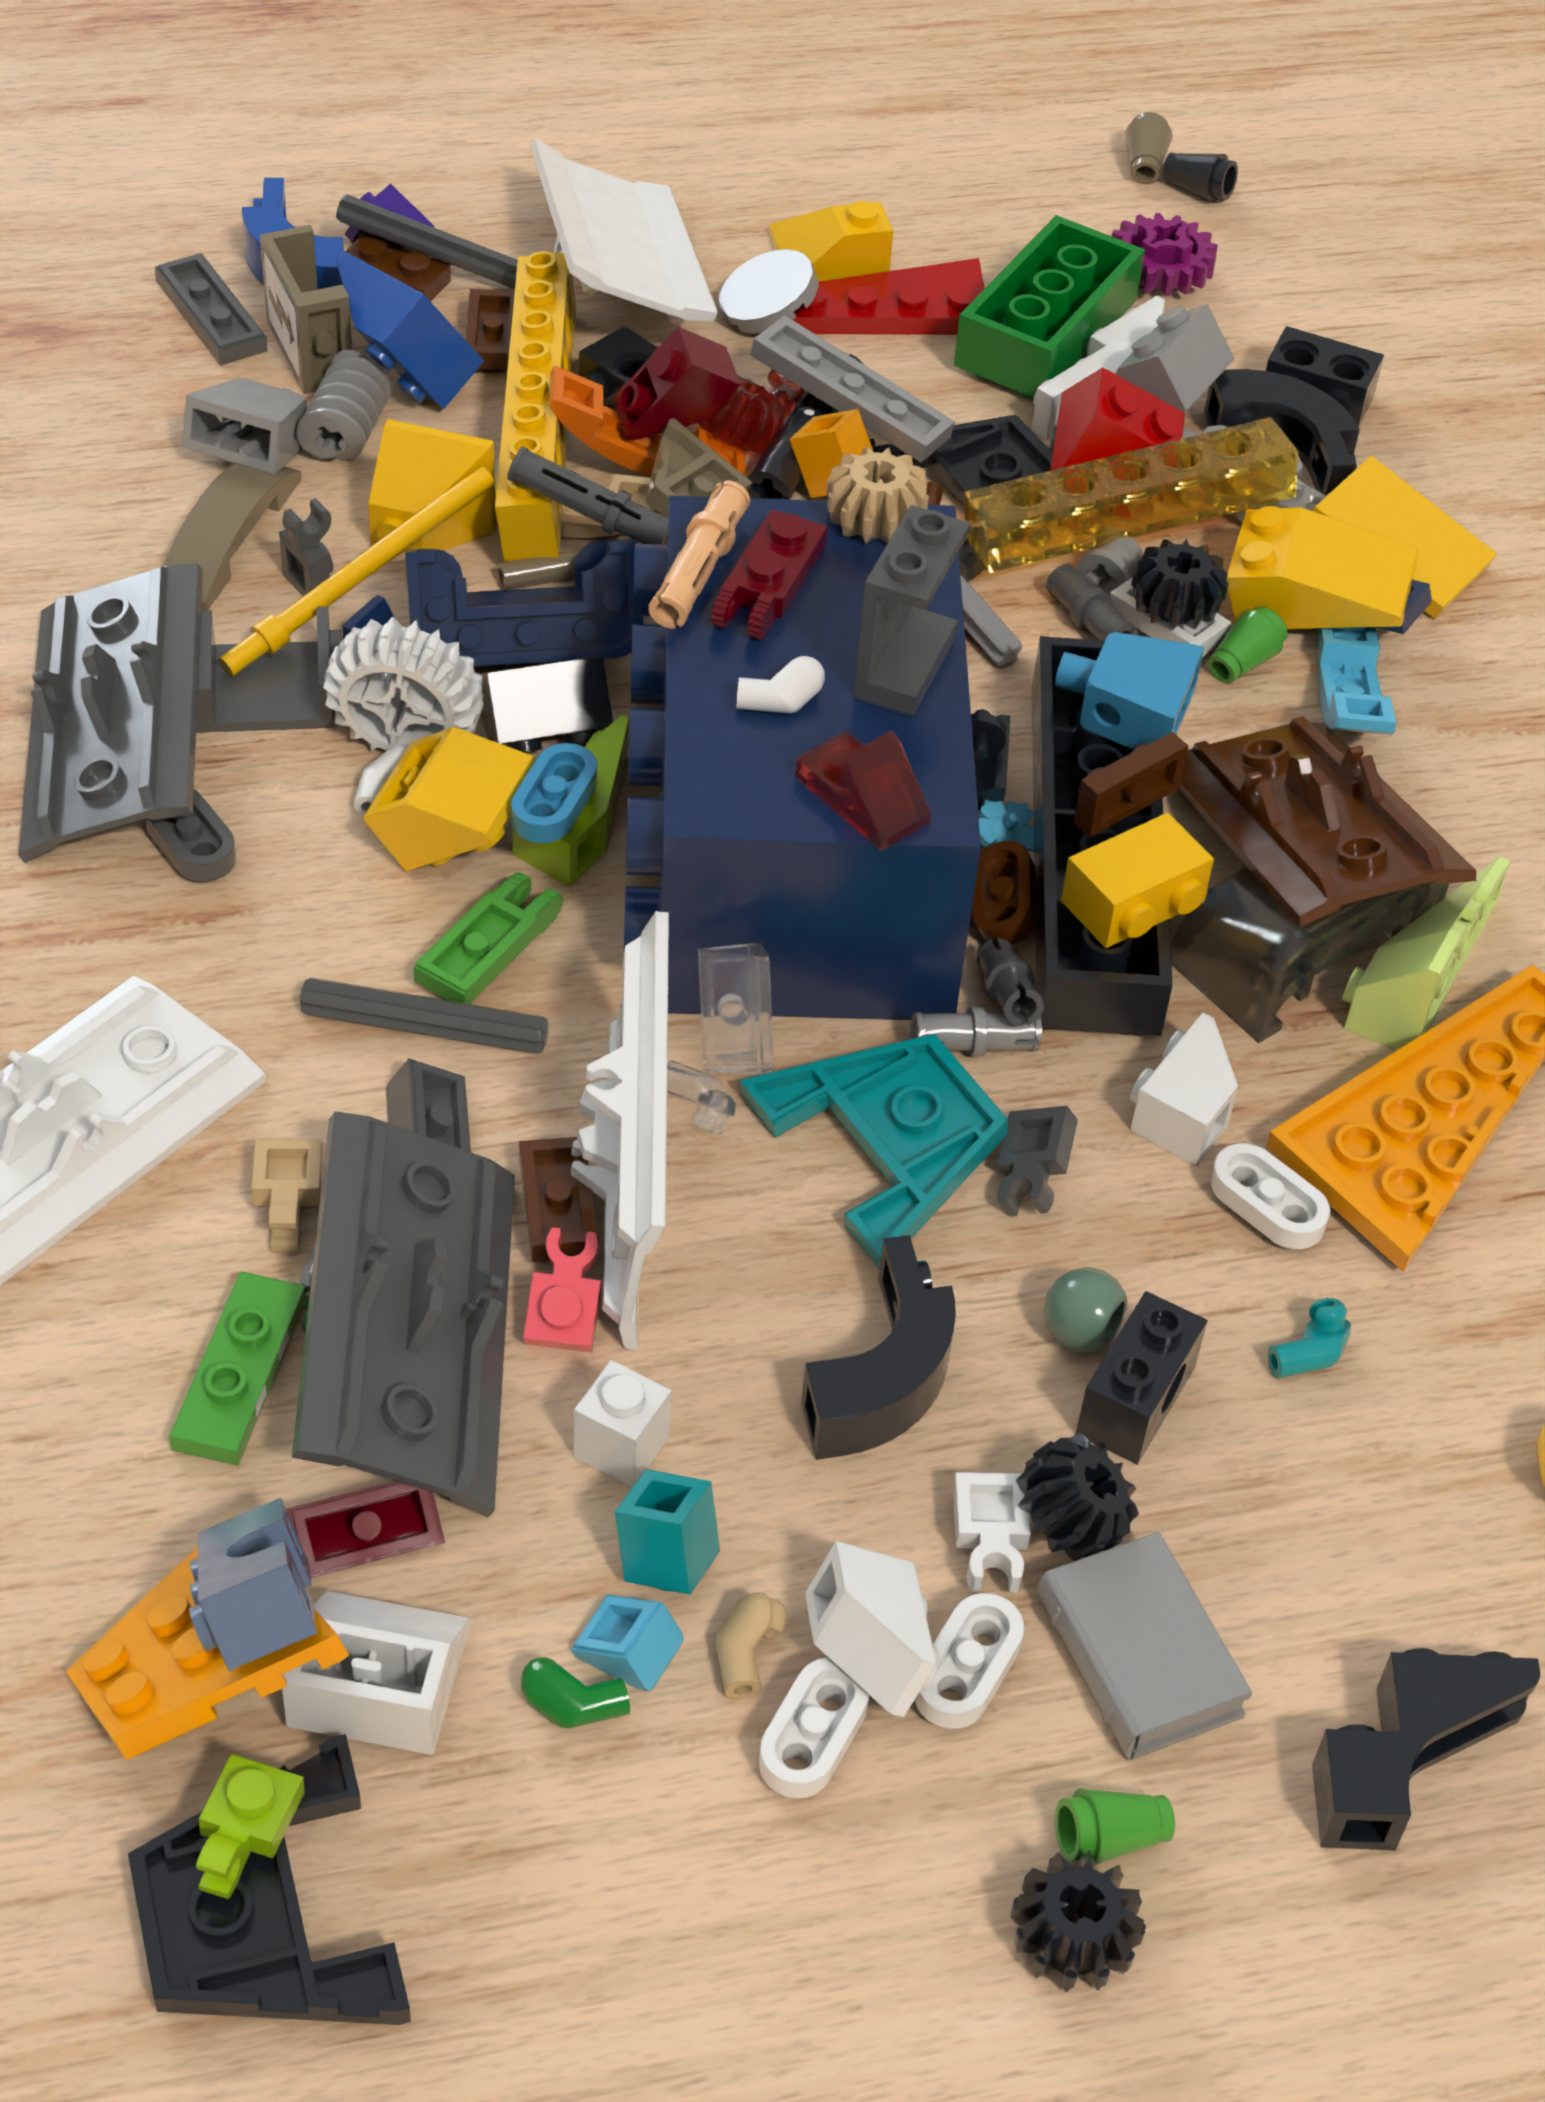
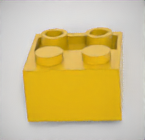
[362,727,536,872]

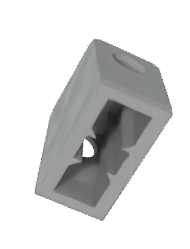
[183,378,307,475]

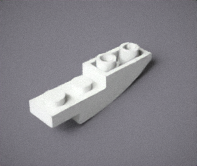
[1031,295,1165,440]

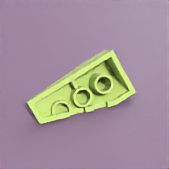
[1342,857,1511,1050]

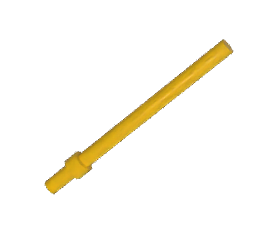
[218,466,494,677]

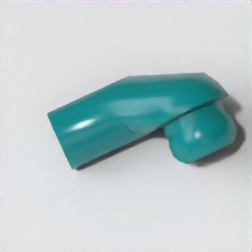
[1268,1298,1351,1379]

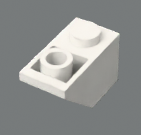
[1130,1012,1238,1167]
[805,1541,938,1717]

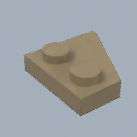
[646,418,753,518]

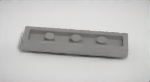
[750,315,955,462]

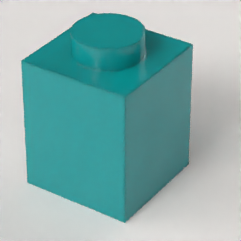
[615,1469,720,1595]

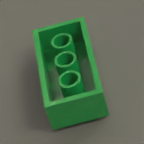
[954,215,1145,398]

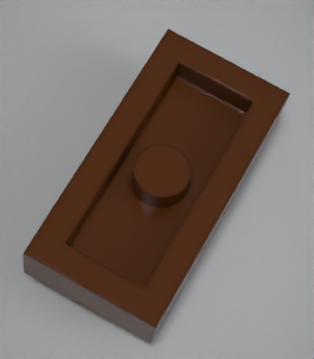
[346,233,451,302]
[465,289,515,372]
[1074,732,1189,838]
[519,1137,599,1262]

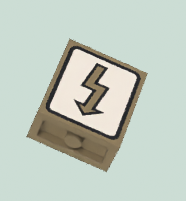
[260,225,352,394]

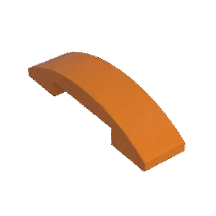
[549,366,746,477]

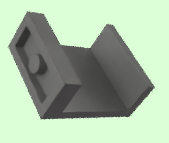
[854,505,971,716]
[196,606,342,733]

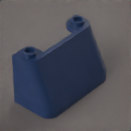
[404,538,643,666]

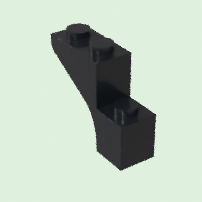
[1312,1648,1540,1851]

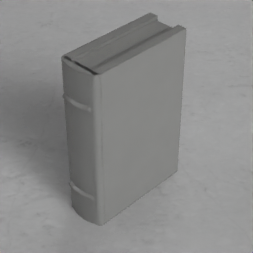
[1037,1532,1252,1760]

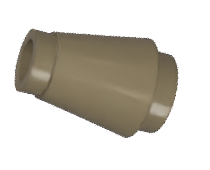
[1125,112,1173,184]

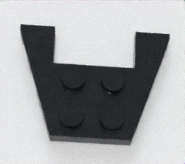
[869,415,1070,581]
[128,1734,411,2025]

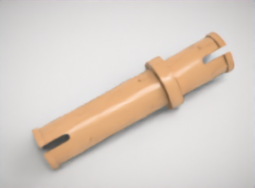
[649,480,750,629]

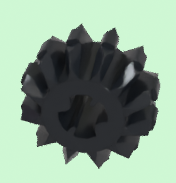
[1131,538,1229,630]
[1016,1433,1139,1561]
[1010,1851,1146,1993]

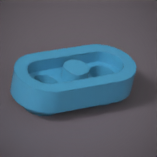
[511,743,597,843]

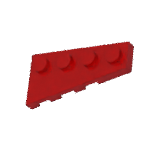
[793,258,985,335]

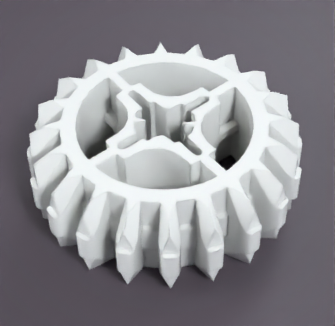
[323,617,484,752]

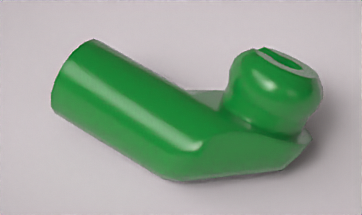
[521,1657,630,1729]

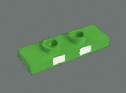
[169,1271,307,1466]

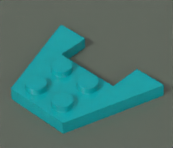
[739,1034,1008,1269]

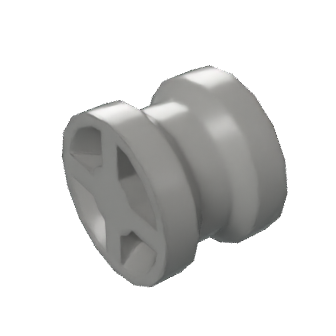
[1076,530,1143,596]

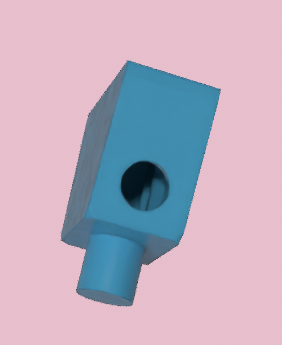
[1055,632,1204,750]

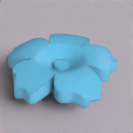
[978,799,1034,851]

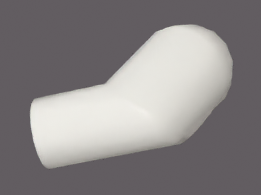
[736,656,825,714]

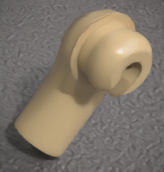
[715,1592,787,1700]

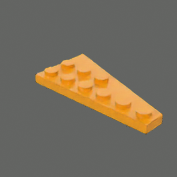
[1266,964,1545,1272]

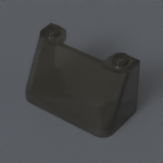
[1169,867,1449,1044]

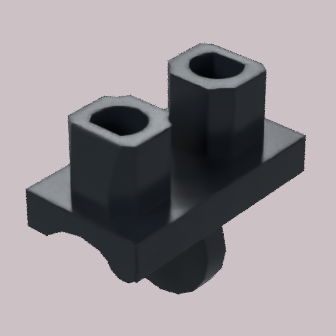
[971,709,1011,811]

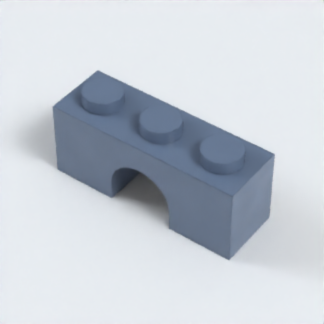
[189,1498,317,1671]

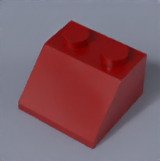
[1048,367,1185,528]

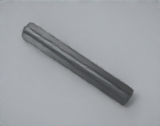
[336,195,518,289]
[300,977,549,1054]

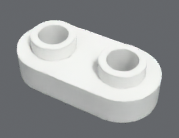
[1211,1143,1330,1249]
[915,1593,1024,1729]
[759,1657,869,1798]

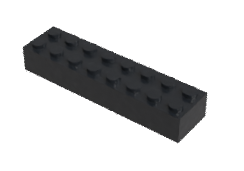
[1032,636,1173,1036]

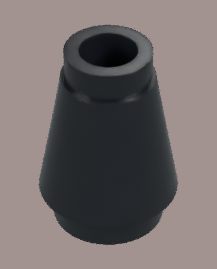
[1162,152,1238,202]

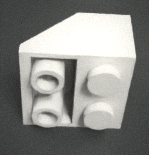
[282,1591,470,1755]

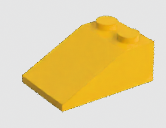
[1227,506,1419,629]

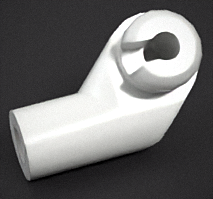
[353,744,409,817]

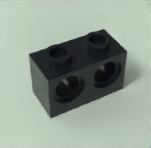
[1266,326,1384,427]

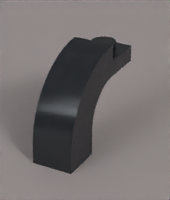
[1204,369,1360,496]
[801,1235,956,1460]

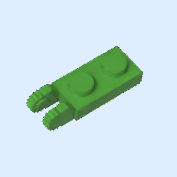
[414,871,564,1004]

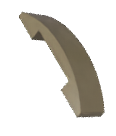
[163,463,301,610]

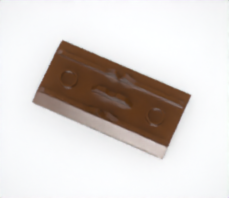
[1179,716,1477,927]

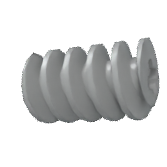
[297,349,392,460]

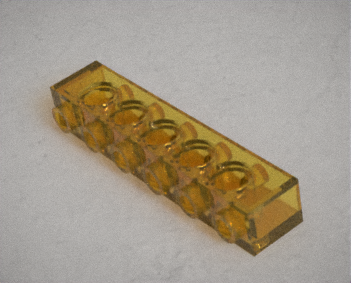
[964,417,1298,573]

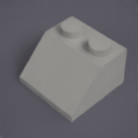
[1116,304,1235,412]

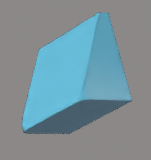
[571,1595,684,1691]

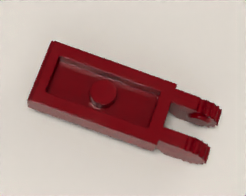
[710,509,828,640]

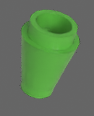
[1207,606,1288,684]
[1055,1788,1175,1865]

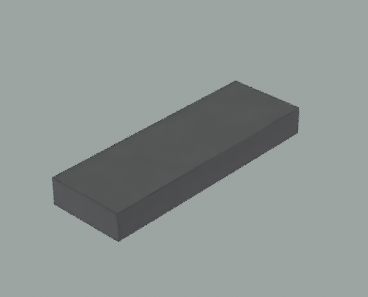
[155,253,268,365]

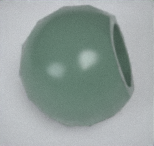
[1044,1267,1127,1354]

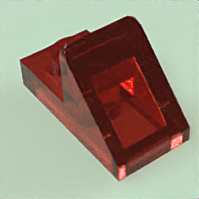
[795,731,932,851]

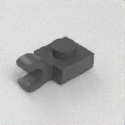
[279,498,333,596]

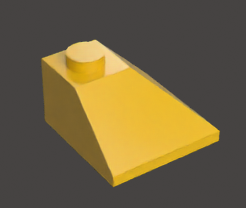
[769,201,893,282]
[368,419,495,554]

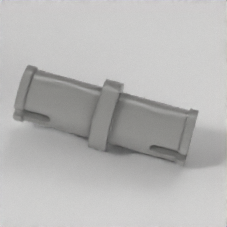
[910,1007,1042,1057]

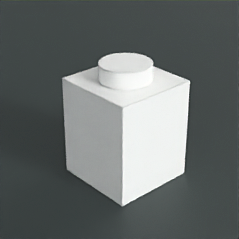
[573,1360,672,1487]

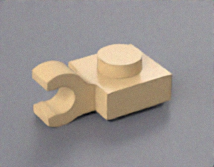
[251,1139,323,1252]

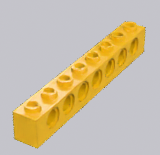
[495,251,576,561]

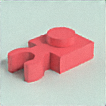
[523,1227,602,1353]

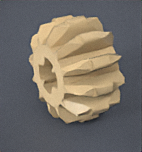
[826,447,929,545]

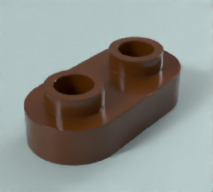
[972,841,1038,947]

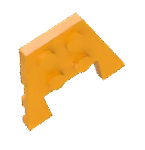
[66,1516,349,1760]

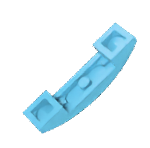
[1317,627,1396,735]

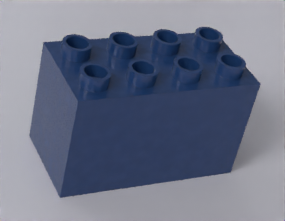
[624,495,981,1020]

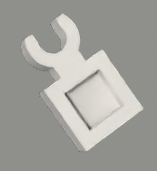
[953,1472,1031,1593]

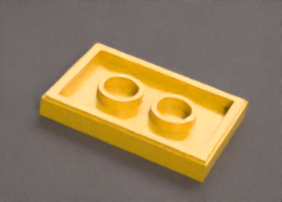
[1313,455,1497,619]

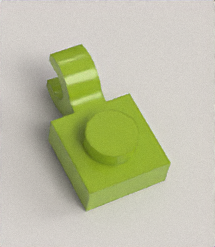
[196,1754,305,1899]

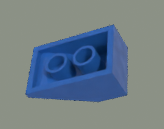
[335,250,484,409]

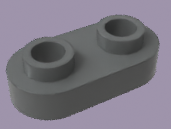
[145,789,236,882]

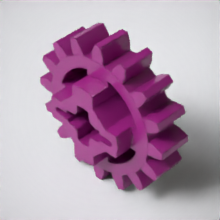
[1112,213,1218,296]

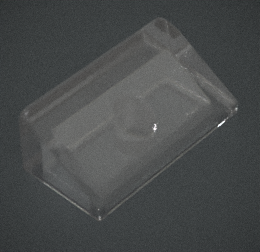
[698,942,774,1076]

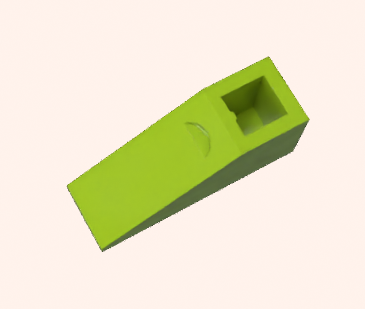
[510,714,629,887]

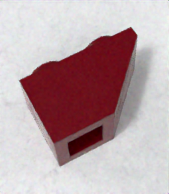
[613,326,741,440]

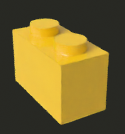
[1061,813,1214,948]

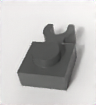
[997,1105,1078,1216]

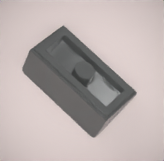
[386,1058,471,1152]

